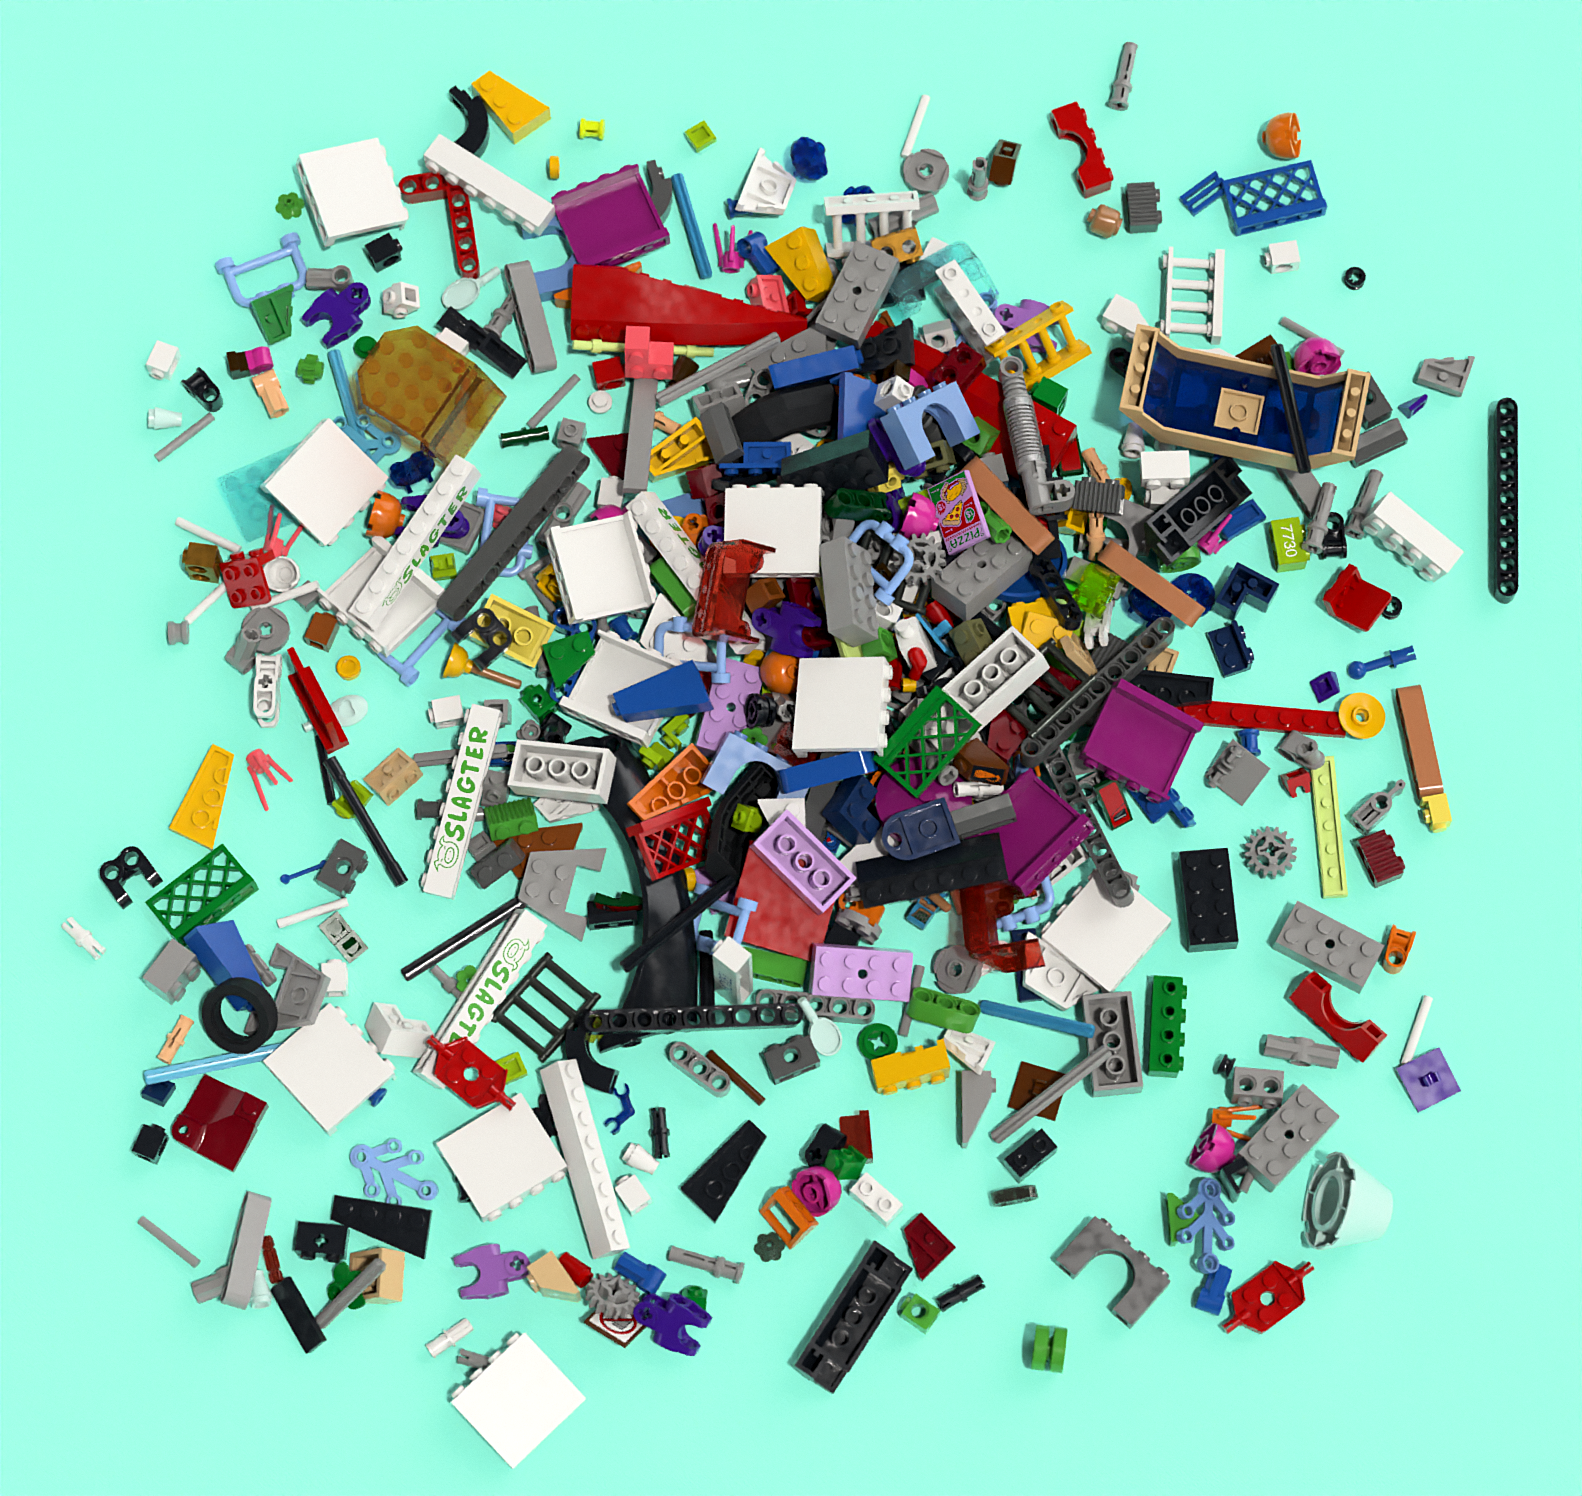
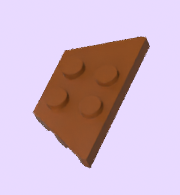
[493,823,583,880]

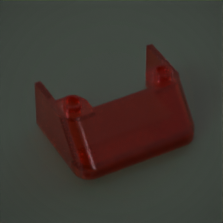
[692,539,776,645]
[959,880,1045,973]

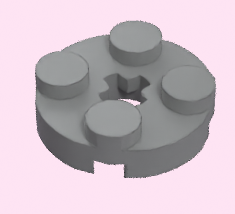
[903,148,950,195]
[242,607,291,656]
[834,908,882,945]
[934,945,983,994]

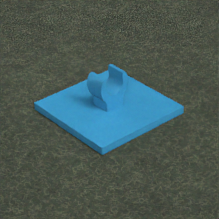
[915,613,955,657]

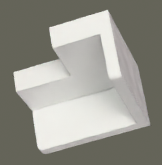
[365,1002,434,1058]

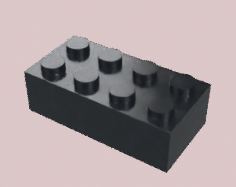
[781,429,889,504]
[1177,848,1239,953]

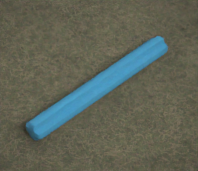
[671,173,712,280]
[980,1000,1095,1038]

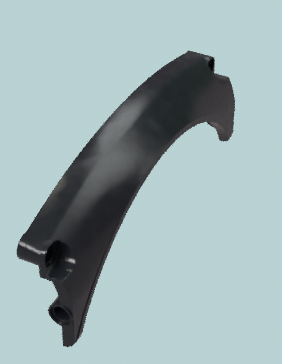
[565,734,698,1054]

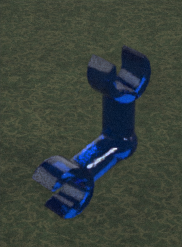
[605,1083,635,1135]

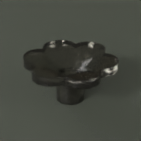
[754,1232,785,1263]

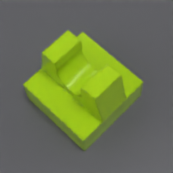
[430,553,457,581]

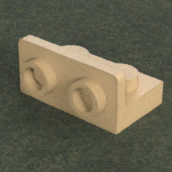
[363,747,423,806]

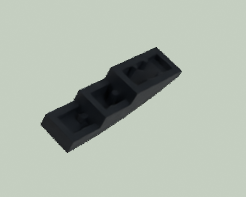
[435,306,527,379]

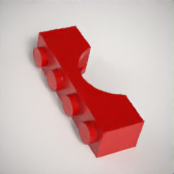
[1050,101,1114,199]
[1289,971,1388,1063]

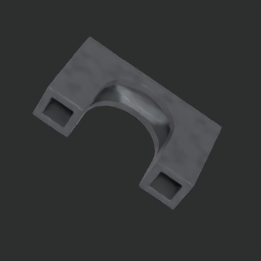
[1065,499,1156,600]
[1055,1216,1171,1329]

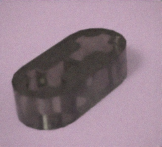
[990,1185,1039,1207]

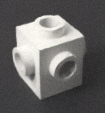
[383,282,420,318]

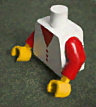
[892,617,937,692]

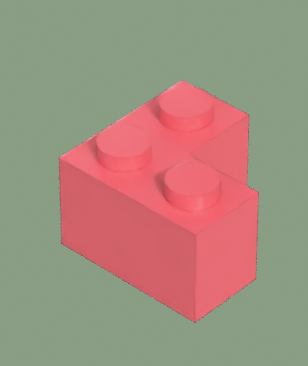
[625,326,674,380]

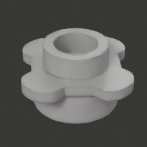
[517,719,544,741]

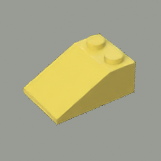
[469,593,556,668]

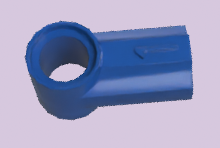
[737,232,780,275]
[614,1252,667,1294]
[1195,1264,1232,1316]

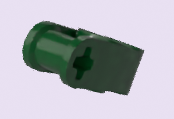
[824,488,892,523]

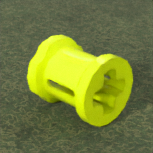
[580,118,605,140]

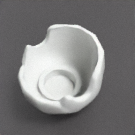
[263,556,301,592]

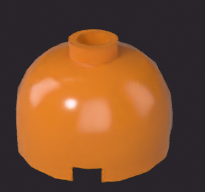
[1262,112,1301,159]
[365,490,405,539]
[760,650,800,695]

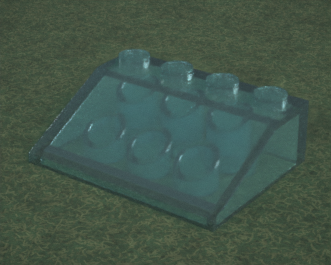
[217,440,302,543]

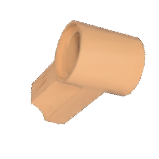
[251,369,289,418]

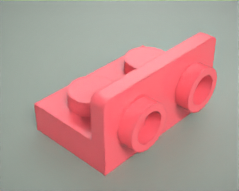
[747,275,790,313]

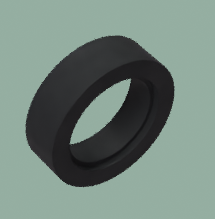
[202,977,278,1054]

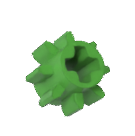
[297,354,324,384]

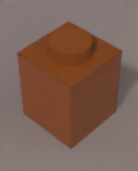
[742,578,785,615]
[304,612,340,653]

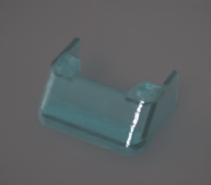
[888,241,1000,341]

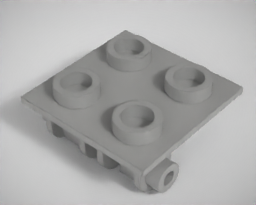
[1205,739,1271,806]

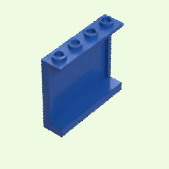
[830,372,914,484]

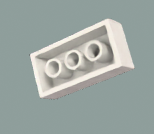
[1360,491,1464,583]
[943,626,1050,732]
[507,739,617,804]

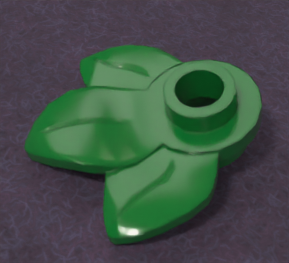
[328,1262,366,1310]

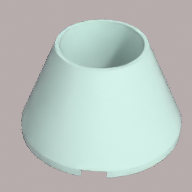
[1303,1152,1393,1250]

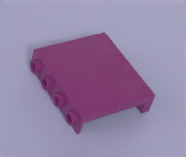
[551,163,670,266]
[1078,678,1204,804]
[965,768,1095,897]

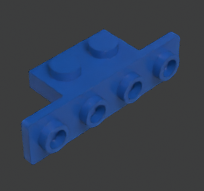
[719,442,791,476]
[1128,787,1197,828]

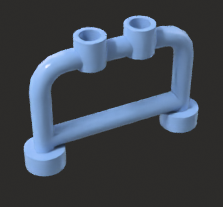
[215,232,307,307]
[468,487,535,577]
[848,519,914,606]
[376,609,466,687]
[654,616,731,683]
[962,875,1055,933]
[693,883,758,955]

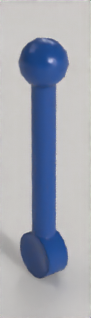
[280,860,327,885]

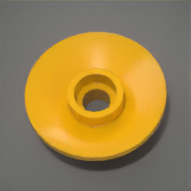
[1338,692,1385,739]

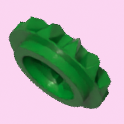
[859,1023,898,1061]

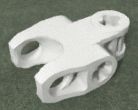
[253,653,282,728]

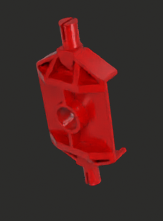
[426,1035,517,1111]
[1222,1261,1315,1335]

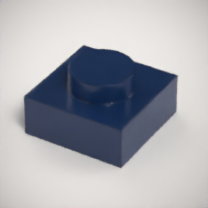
[141,1081,176,1107]

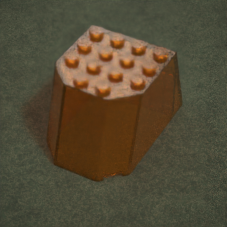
[352,325,507,468]

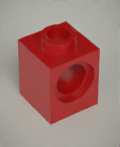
[592,356,627,391]

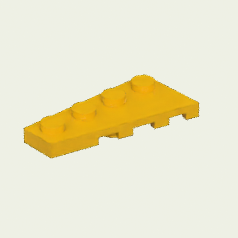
[169,744,234,851]

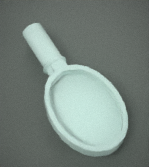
[442,266,501,311]
[302,695,368,733]
[797,996,842,1056]

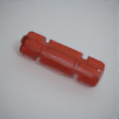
[262,1235,284,1284]

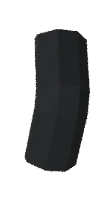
[732,380,839,463]
[705,761,777,884]

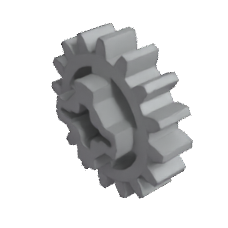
[894,533,946,586]
[1244,826,1297,879]
[585,1273,640,1320]

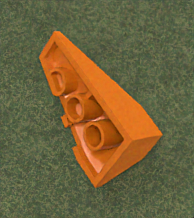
[627,743,713,821]

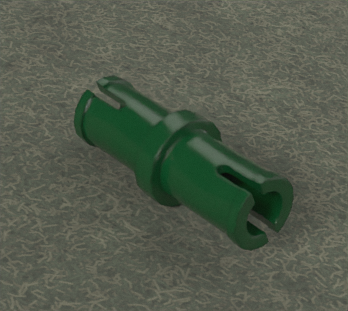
[500,425,550,448]

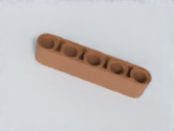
[960,456,1055,555]
[1097,540,1206,628]
[1395,684,1444,800]

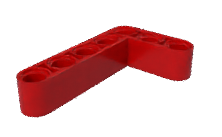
[399,172,480,280]

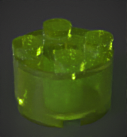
[1072,562,1121,619]

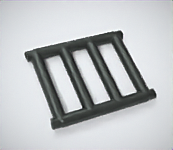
[859,529,946,616]
[1005,638,1097,740]
[491,952,601,1063]

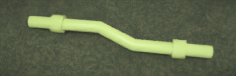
[572,339,714,358]

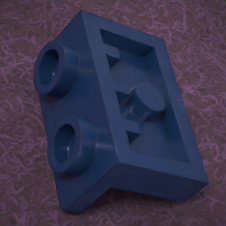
[1207,620,1255,678]

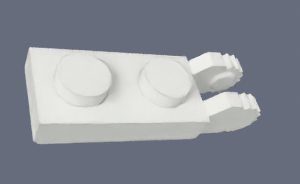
[1084,597,1113,649]

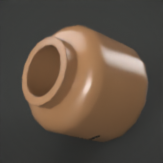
[1087,204,1123,238]

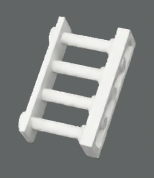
[824,191,919,259]
[1160,246,1225,345]
[933,259,1006,365]

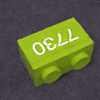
[1269,517,1310,573]

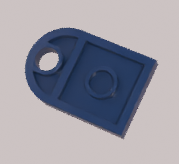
[881,797,961,861]

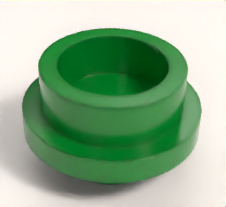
[354,336,378,359]

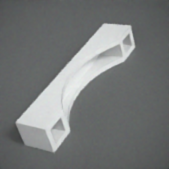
[1101,293,1239,388]

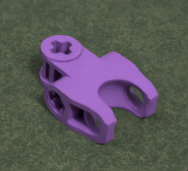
[993,299,1059,354]
[453,1244,531,1300]

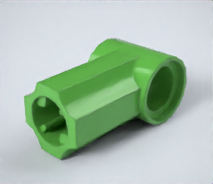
[980,502,1012,544]

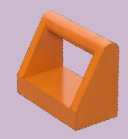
[759,1186,819,1250]

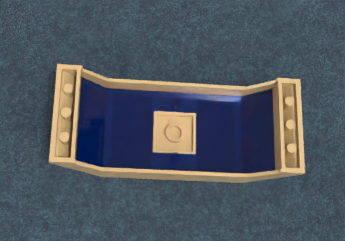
[1119,324,1371,471]

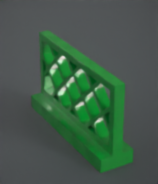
[873,685,982,798]
[145,843,259,947]

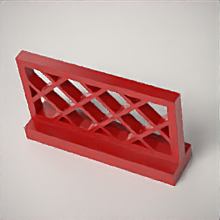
[287,647,350,755]
[626,796,712,881]

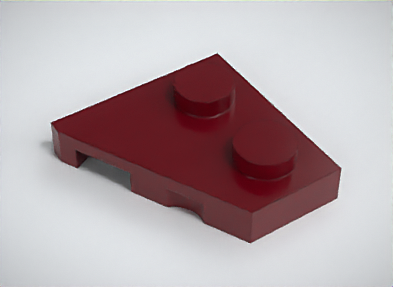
[587,433,629,480]
[987,709,1029,764]
[903,1212,956,1282]

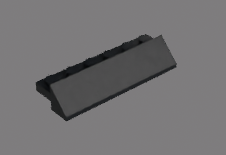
[1144,456,1252,566]
[856,832,1008,909]
[794,1240,913,1394]

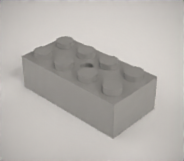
[815,240,900,349]
[931,534,1032,621]
[819,536,879,647]
[1273,900,1385,994]
[1081,991,1143,1098]
[1235,1083,1340,1193]

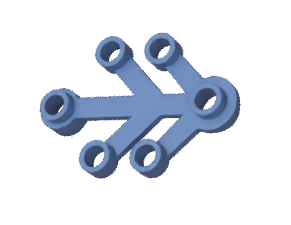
[1177,1178,1236,1274]

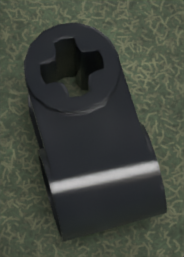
[180,367,223,412]
[1321,512,1347,559]
[805,1123,847,1167]

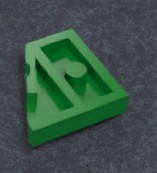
[250,284,294,345]
[542,630,595,690]

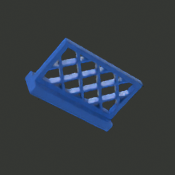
[1221,160,1328,237]

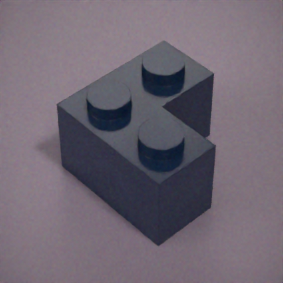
[1213,562,1279,621]
[822,775,881,845]

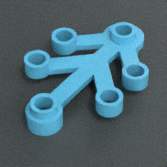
[333,414,401,465]

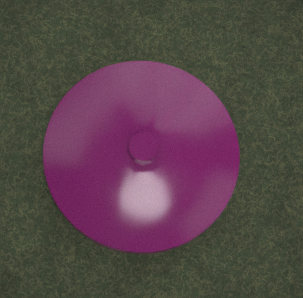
[875,757,972,843]

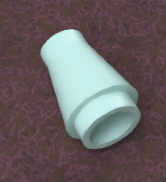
[148,407,182,430]
[249,1270,273,1309]

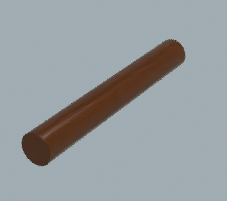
[706,1050,766,1106]

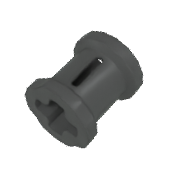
[417,798,443,821]

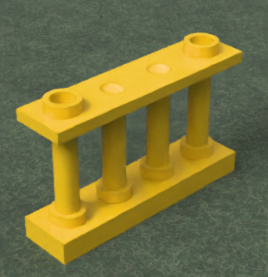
[984,300,1092,392]

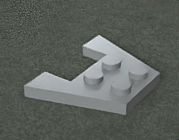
[517,848,607,942]
[244,943,331,1036]

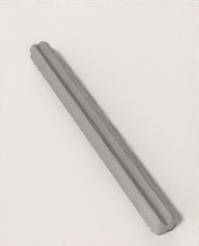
[655,332,781,406]
[990,1045,1112,1144]

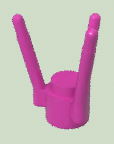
[713,223,753,274]
[1197,514,1234,556]

